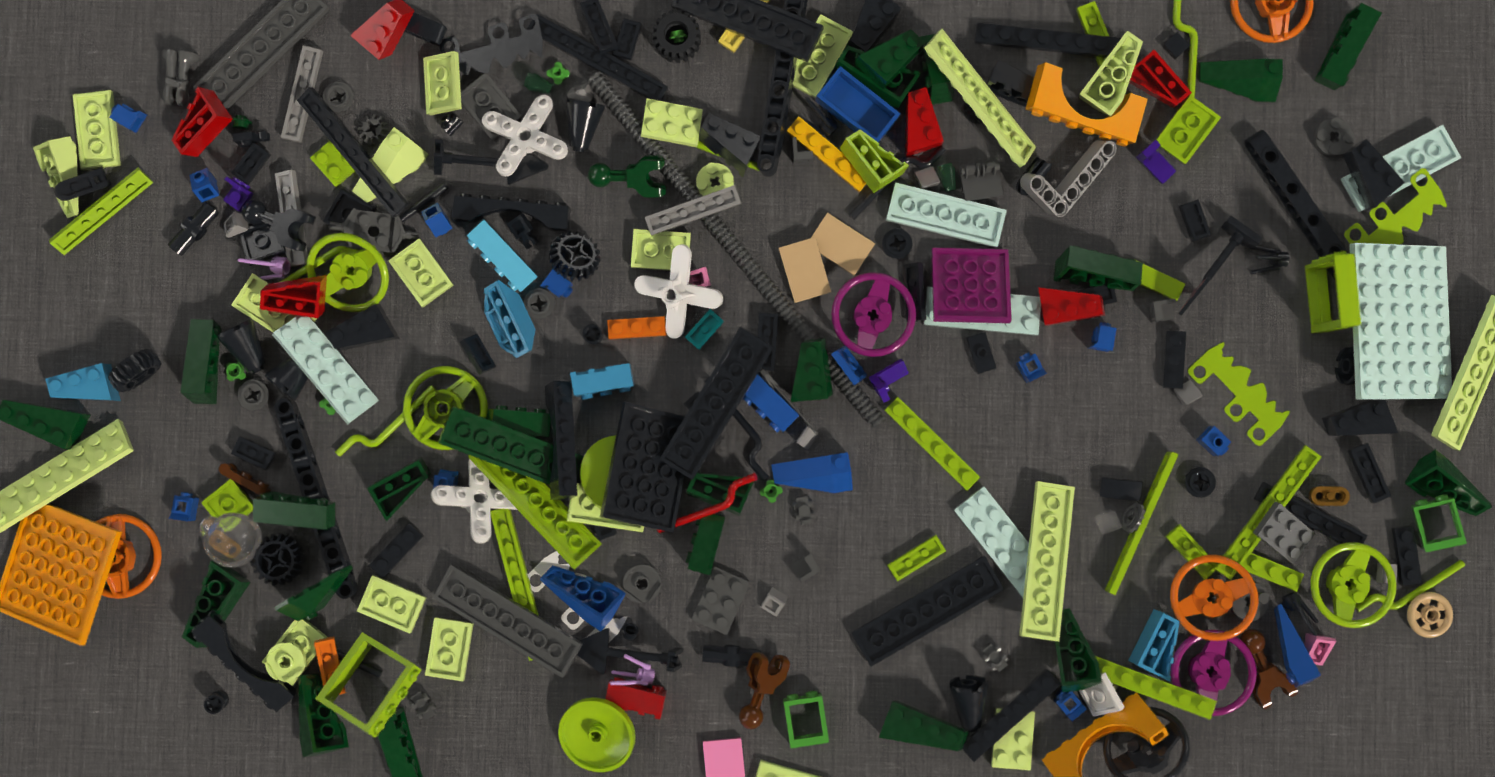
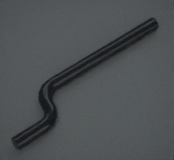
[849,146,946,220]
[704,377,769,481]

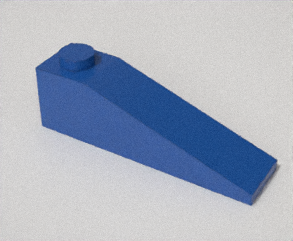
[771,452,853,493]
[540,565,626,631]
[1274,604,1321,688]

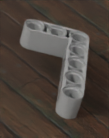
[1020,139,1117,217]

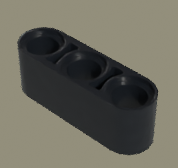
[404,13,448,46]

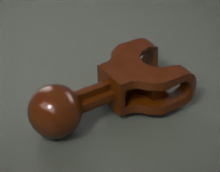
[1240,629,1298,710]
[739,653,790,729]

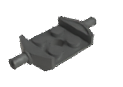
[329,208,418,253]

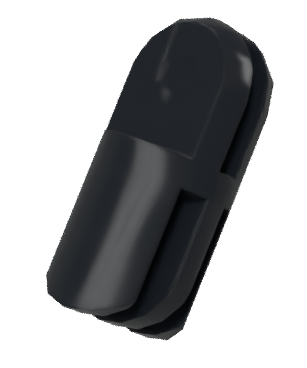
[1016,157,1052,196]

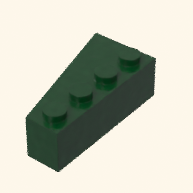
[1314,3,1382,91]
[180,319,222,404]
[0,400,91,449]
[878,700,969,751]

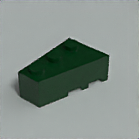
[855,30,925,90]
[918,34,954,105]
[790,338,833,402]
[487,405,551,437]
[367,457,431,522]
[686,473,754,516]

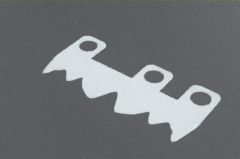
[528,551,627,642]

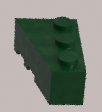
[686,514,725,575]

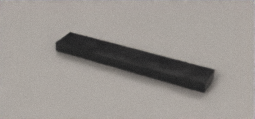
[1254,482,1368,544]

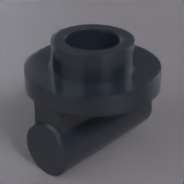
[441,113,463,136]

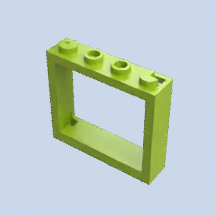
[1305,251,1361,333]
[315,632,421,738]

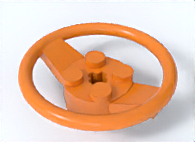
[1230,0,1313,43]
[96,514,162,599]
[1170,555,1258,641]

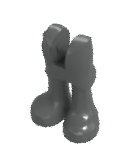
[162,49,199,106]

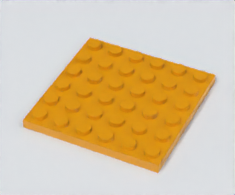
[0,503,122,645]

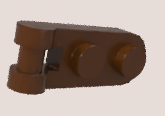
[219,463,271,495]

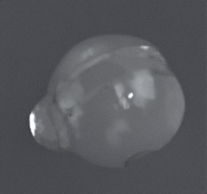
[199,512,262,568]

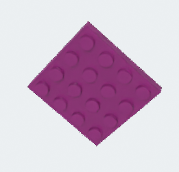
[931,248,1012,323]

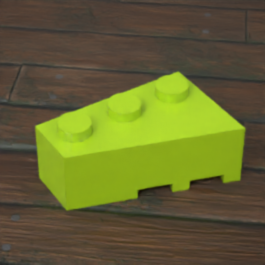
[839,130,909,193]

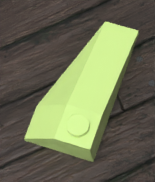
[1079,31,1143,117]
[352,127,429,203]
[33,136,79,218]

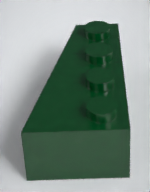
[834,45,921,110]
[1053,245,1143,291]
[253,491,335,529]
[182,561,251,648]
[378,707,423,777]

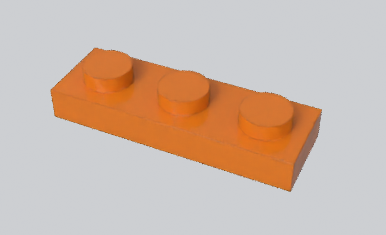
[607,316,666,340]
[314,636,346,694]

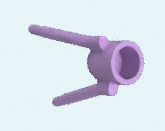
[238,256,290,280]
[610,654,655,686]

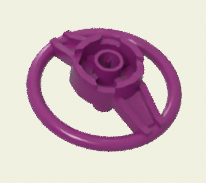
[831,272,916,357]
[1171,630,1257,716]

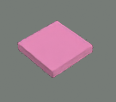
[703,737,745,777]

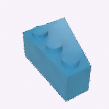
[46,363,121,401]
[570,363,635,400]
[1128,609,1180,682]

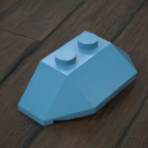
[484,280,536,358]

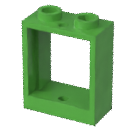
[1411,494,1467,552]
[783,691,829,748]

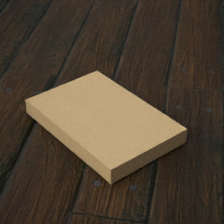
[811,213,875,276]
[779,237,831,303]

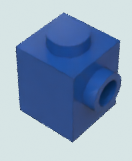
[189,168,220,202]
[421,202,453,238]
[1196,426,1231,456]

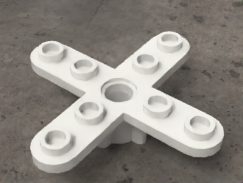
[482,95,568,176]
[634,244,723,338]
[431,459,517,544]

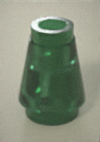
[523,72,553,94]
[936,162,956,192]

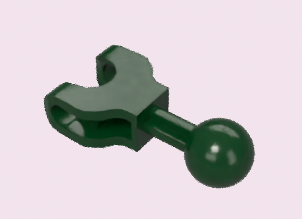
[588,155,666,197]

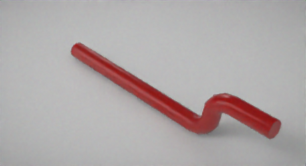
[657,473,757,533]

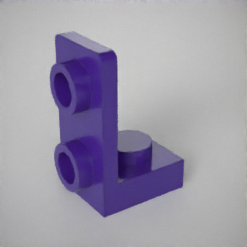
[1136,140,1176,184]
[223,176,254,212]
[869,359,909,403]

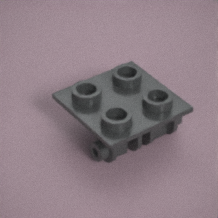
[959,161,1003,201]

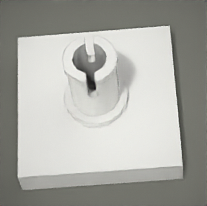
[1079,672,1124,716]

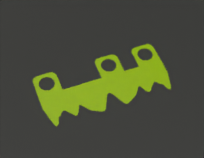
[1344,168,1447,245]
[1188,342,1290,446]

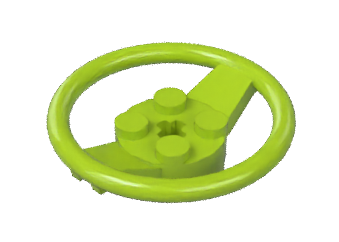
[306,233,389,312]
[403,366,488,450]
[1310,542,1396,628]

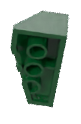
[1199,59,1283,102]
[1405,449,1492,516]
[275,565,353,621]
[1055,608,1102,692]
[298,673,349,758]

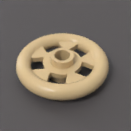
[1407,592,1453,638]

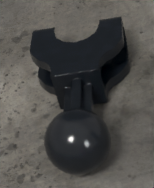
[242,200,316,252]

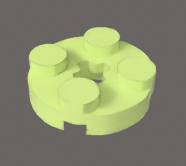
[696,163,734,196]
[265,642,307,682]

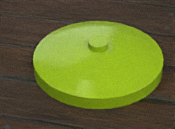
[579,435,616,509]
[558,697,636,772]

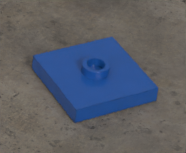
[831,345,867,385]

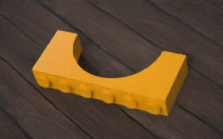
[1025,62,1148,147]
[1042,692,1169,777]

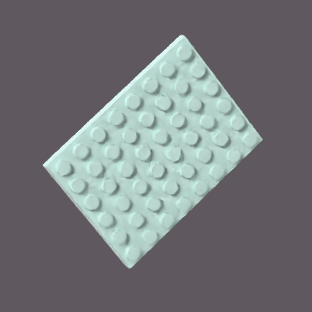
[1349,243,1452,400]

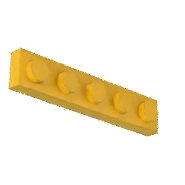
[786,116,866,192]

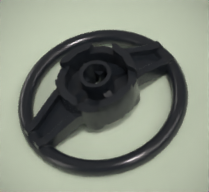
[1103,707,1190,777]

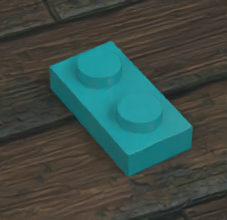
[685,309,724,350]

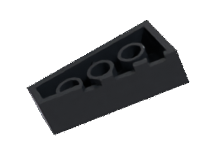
[986,60,1066,108]

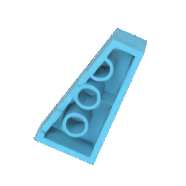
[467,219,538,292]

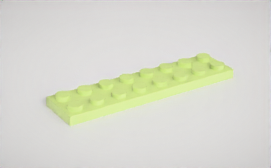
[924,29,1036,168]
[1431,295,1495,451]
[0,419,134,533]
[1019,481,1075,641]

